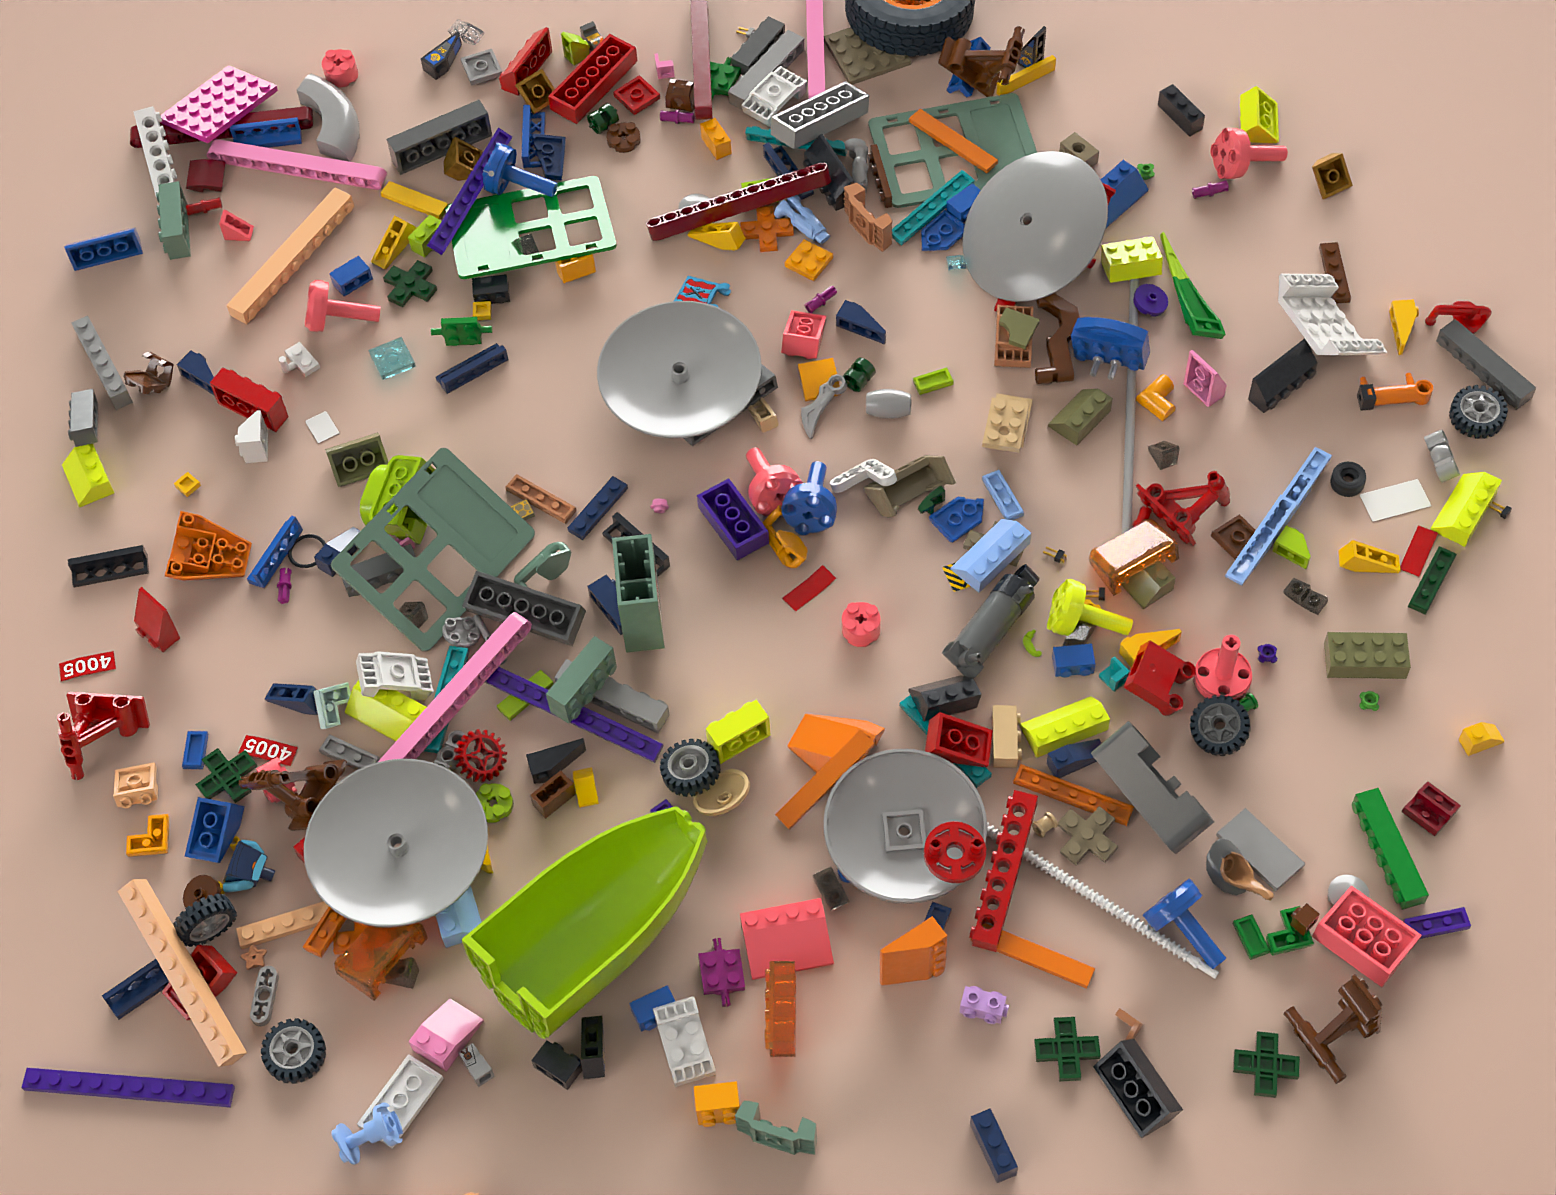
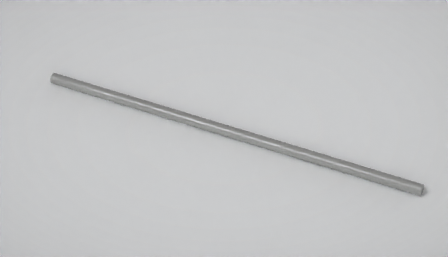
[1121,278,1139,551]

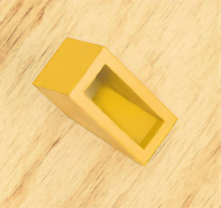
[1458,722,1504,756]

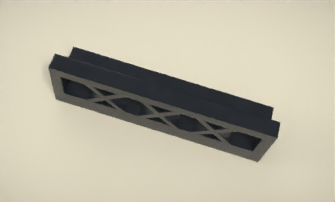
[602,512,670,576]
[68,545,149,588]

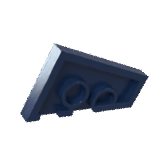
[532,133,566,181]

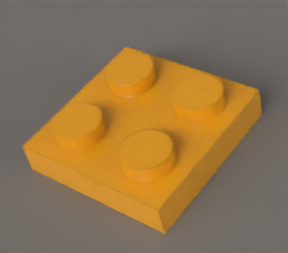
[784,239,833,281]

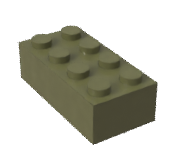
[1324,632,1411,679]

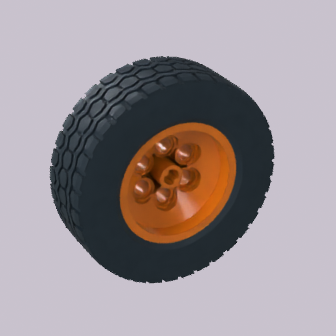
[845,0,975,56]

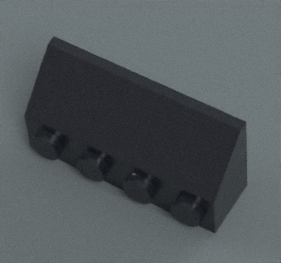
[803,134,854,211]
[1248,338,1318,413]
[1093,1039,1183,1138]

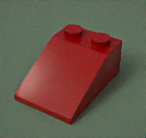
[134,587,180,652]
[925,712,993,767]
[161,945,237,1020]

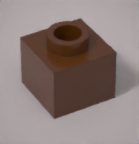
[1291,903,1320,936]

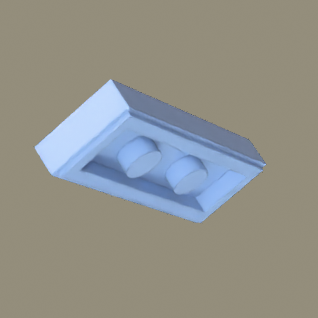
[982,470,1024,520]

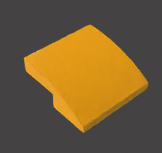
[798,358,841,401]

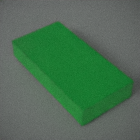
[1232,914,1270,960]

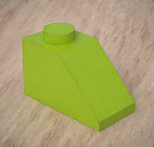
[561,32,590,66]
[1273,525,1311,569]

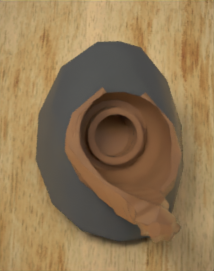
[1206,838,1274,901]

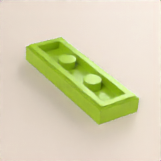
[497,669,554,721]

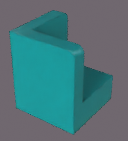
[1099,656,1130,692]

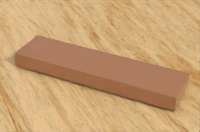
[505,474,577,524]

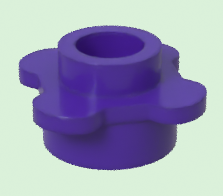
[1257,644,1278,663]

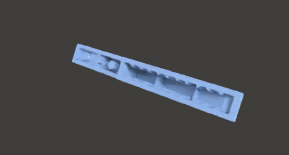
[1225,447,1332,585]

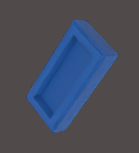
[182,731,209,769]

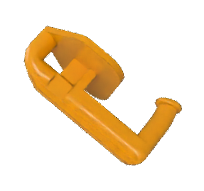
[762,505,808,569]

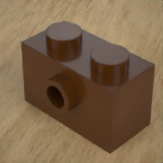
[530,770,576,819]

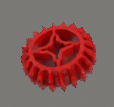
[453,729,507,783]

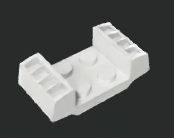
[741,66,807,127]
[356,652,434,700]
[653,996,716,1087]

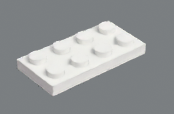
[357,1054,444,1149]

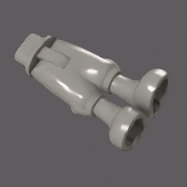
[845,138,868,193]

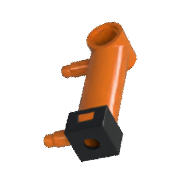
[1357,373,1433,411]

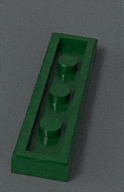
[1408,546,1457,615]

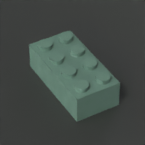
[156,181,191,260]
[546,636,617,724]

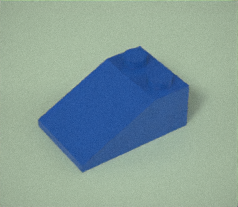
[184,797,245,863]

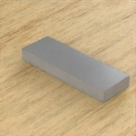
[319,734,380,770]

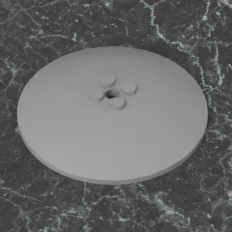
[824,749,987,904]

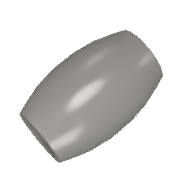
[866,389,911,419]

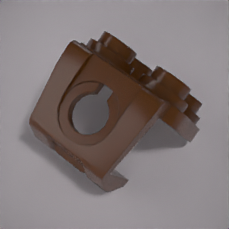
[665,79,695,112]
[123,352,174,394]

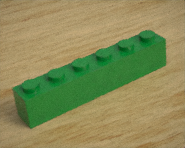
[1352,788,1429,910]

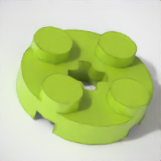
[475,783,514,823]

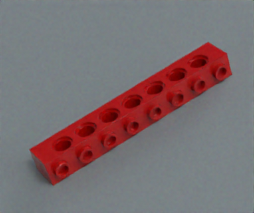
[969,790,1038,952]

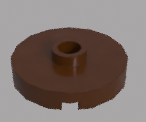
[183,875,221,908]

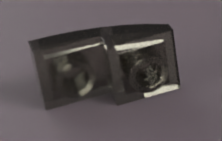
[1283,578,1328,615]
[812,867,850,910]

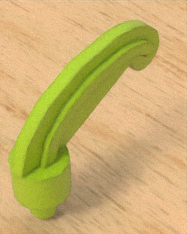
[1023,629,1042,657]

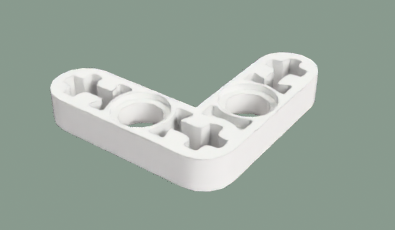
[830,459,897,493]

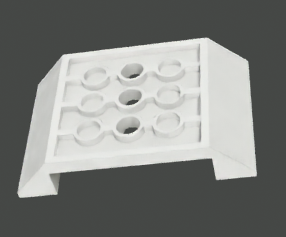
[1278,273,1387,355]

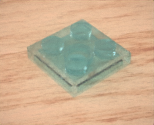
[368,337,416,380]

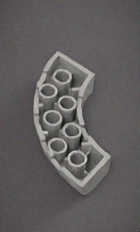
[297,74,360,162]

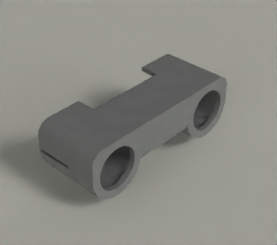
[1091,721,1215,854]

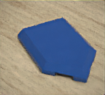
[921,210,965,251]
[929,497,984,543]

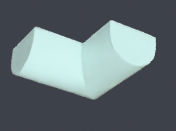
[314,682,351,729]

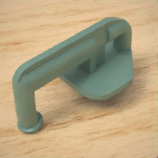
[514,542,572,587]

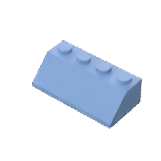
[950,519,1031,593]
[435,885,481,948]

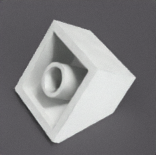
[235,411,268,463]

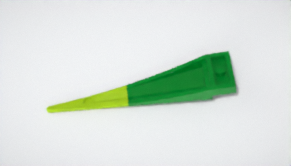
[1160,232,1226,339]

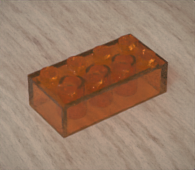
[765,961,796,1057]

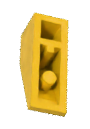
[371,215,417,270]
[688,222,745,251]
[1389,299,1419,355]
[1338,540,1401,573]
[1119,629,1182,668]

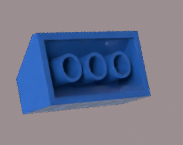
[1100,159,1148,228]
[64,227,143,271]

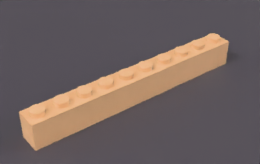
[227,187,354,324]
[117,879,247,1067]

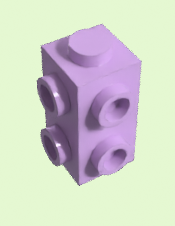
[960,986,1009,1024]

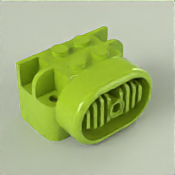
[360,455,435,545]

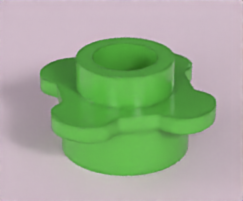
[1137,163,1155,180]
[1359,691,1379,711]

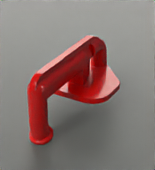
[1425,301,1492,334]

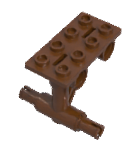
[938,26,1025,97]
[239,759,347,831]
[1283,974,1383,1084]

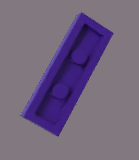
[1403,907,1471,939]

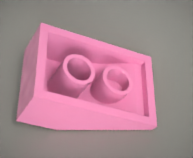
[1184,350,1227,407]
[409,999,484,1072]

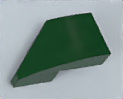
[918,486,945,515]

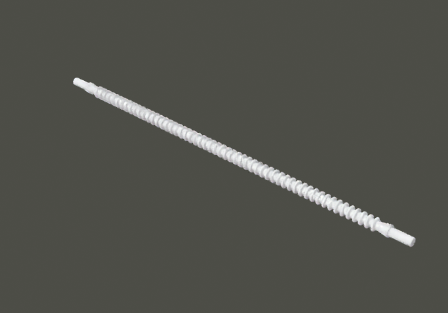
[987,822,1219,979]

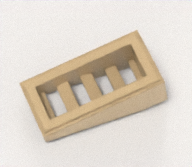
[748,398,779,433]

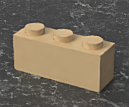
[992,705,1022,768]

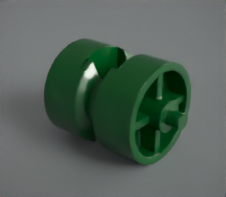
[587,103,619,134]
[843,357,876,392]

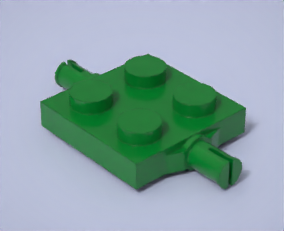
[710,57,741,99]
[431,317,493,346]

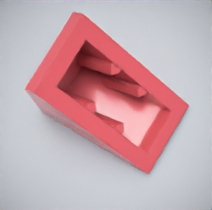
[219,209,254,241]

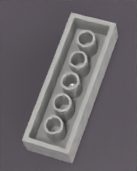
[771,81,869,149]

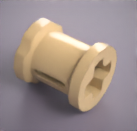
[1032,812,1058,838]

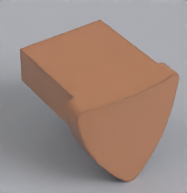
[1115,1008,1144,1040]

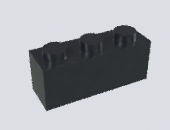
[1158,84,1205,137]

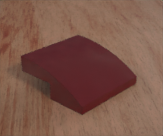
[186,159,226,192]
[1401,781,1461,836]

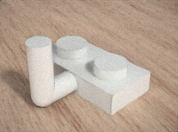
[279,342,320,377]

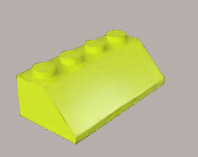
[1430,472,1502,547]
[345,680,427,741]
[1019,696,1110,758]

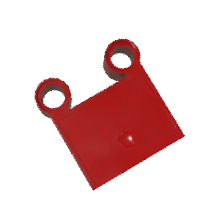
[1123,640,1196,716]

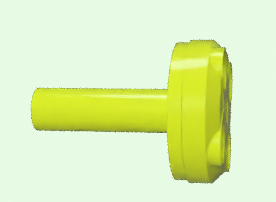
[1047,579,1133,636]

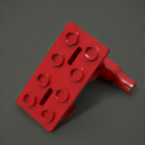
[1136,471,1230,546]
[57,692,150,780]

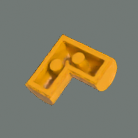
[1135,374,1176,421]
[126,814,169,857]

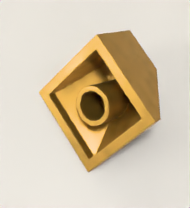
[515,69,555,115]
[443,137,483,181]
[1312,153,1353,199]

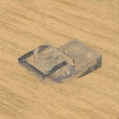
[448,19,485,45]

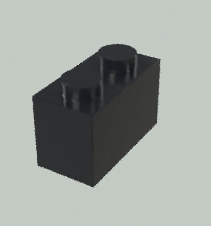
[472,274,510,304]
[531,1040,582,1090]

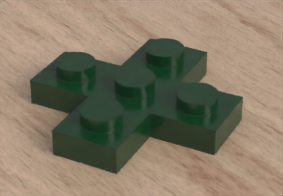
[383,260,437,307]
[195,748,258,803]
[1034,1017,1101,1082]
[1233,1031,1300,1098]

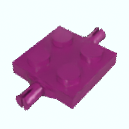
[698,938,745,1007]

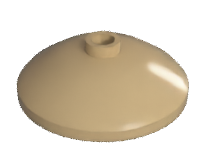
[693,769,750,816]

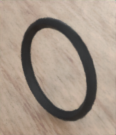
[288,534,326,568]

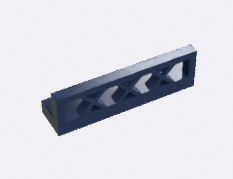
[763,142,814,200]
[435,343,509,394]
[102,959,169,1020]

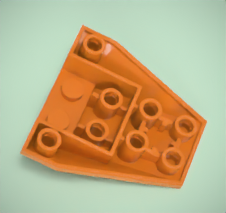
[164,511,252,581]
[787,714,885,787]

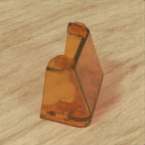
[1089,519,1179,596]
[334,922,428,1001]

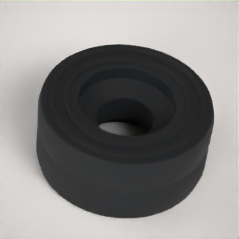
[1330,461,1366,497]

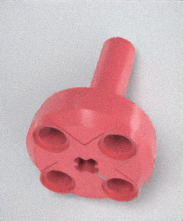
[1210,128,1288,179]
[305,280,380,332]
[746,448,803,516]
[1193,635,1252,701]

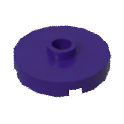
[1133,284,1168,317]

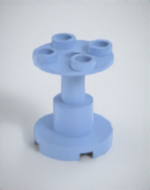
[331,1102,403,1165]

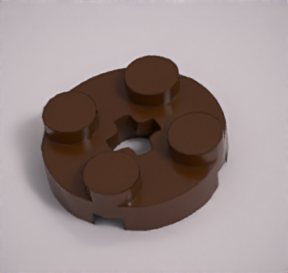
[606,122,641,153]

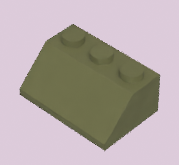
[1048,388,1113,445]
[325,432,388,487]
[1107,538,1176,609]

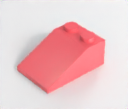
[781,310,826,359]

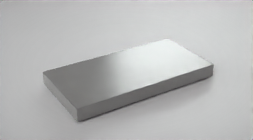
[1216,808,1305,891]

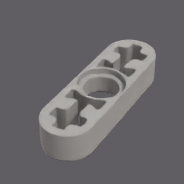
[250,966,279,1026]

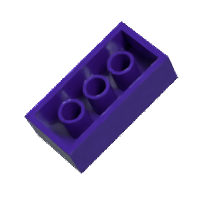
[697,478,769,561]

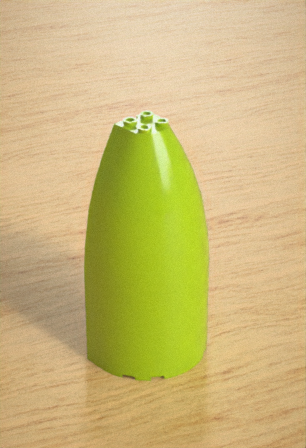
[461,806,708,1039]

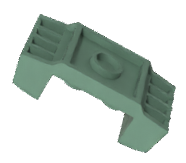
[735,1101,817,1155]

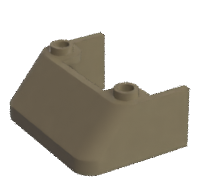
[863,455,956,518]

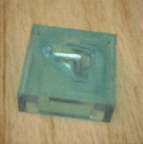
[946,255,966,270]

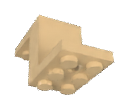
[982,393,1033,453]

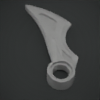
[801,374,847,439]

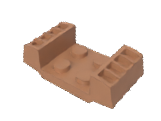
[844,183,892,252]
[994,305,1034,368]

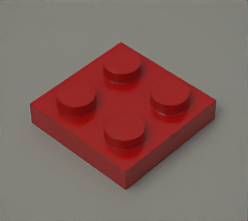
[613,75,661,115]

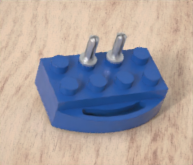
[1071,317,1150,380]

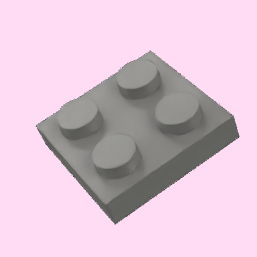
[461,49,502,86]

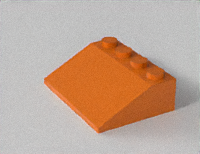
[880,916,947,986]

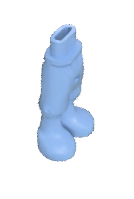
[774,195,830,244]

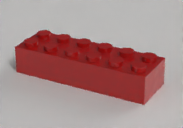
[548,34,638,124]

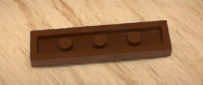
[868,144,892,208]
[1319,242,1351,304]

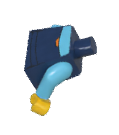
[218,836,275,894]

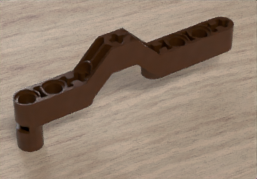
[1035,292,1080,384]

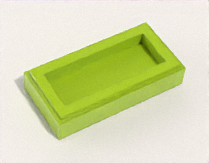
[913,367,954,395]

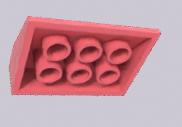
[1312,885,1422,987]
[740,898,834,980]

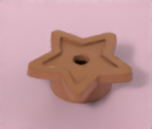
[240,944,267,970]

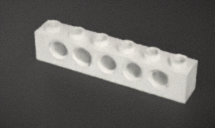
[133,106,177,198]

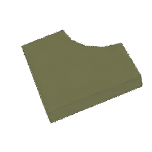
[999,308,1040,350]

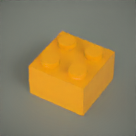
[694,1081,740,1127]

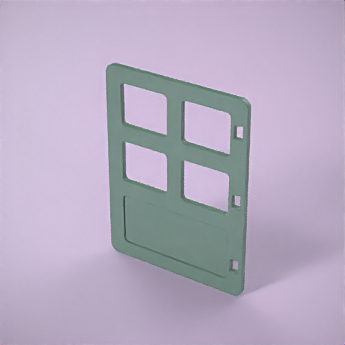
[868,93,1037,208]
[331,448,535,651]

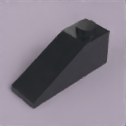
[526,738,586,784]

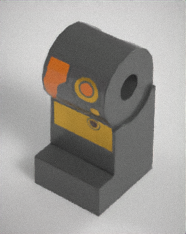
[580,21,604,51]

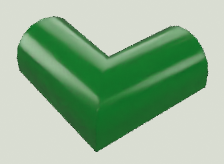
[1266,906,1314,956]

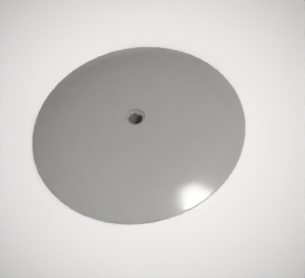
[963,151,1108,302]
[597,301,762,438]
[304,759,488,927]

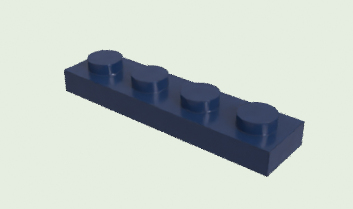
[567,476,628,540]

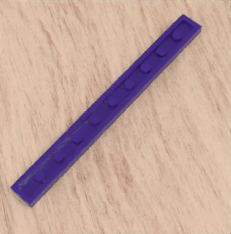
[427,127,512,255]
[484,667,664,763]
[21,1067,235,1108]

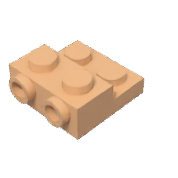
[113,762,158,808]

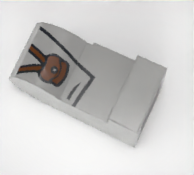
[458,1043,495,1087]

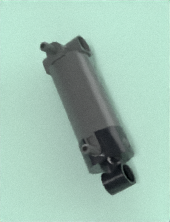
[942,564,1040,679]

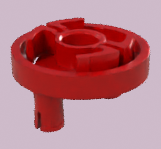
[924,821,986,883]

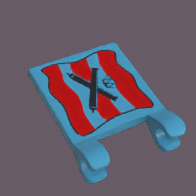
[674,276,731,308]

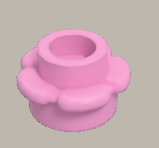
[650,499,669,513]

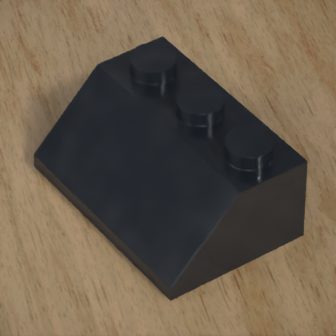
[908,675,982,721]

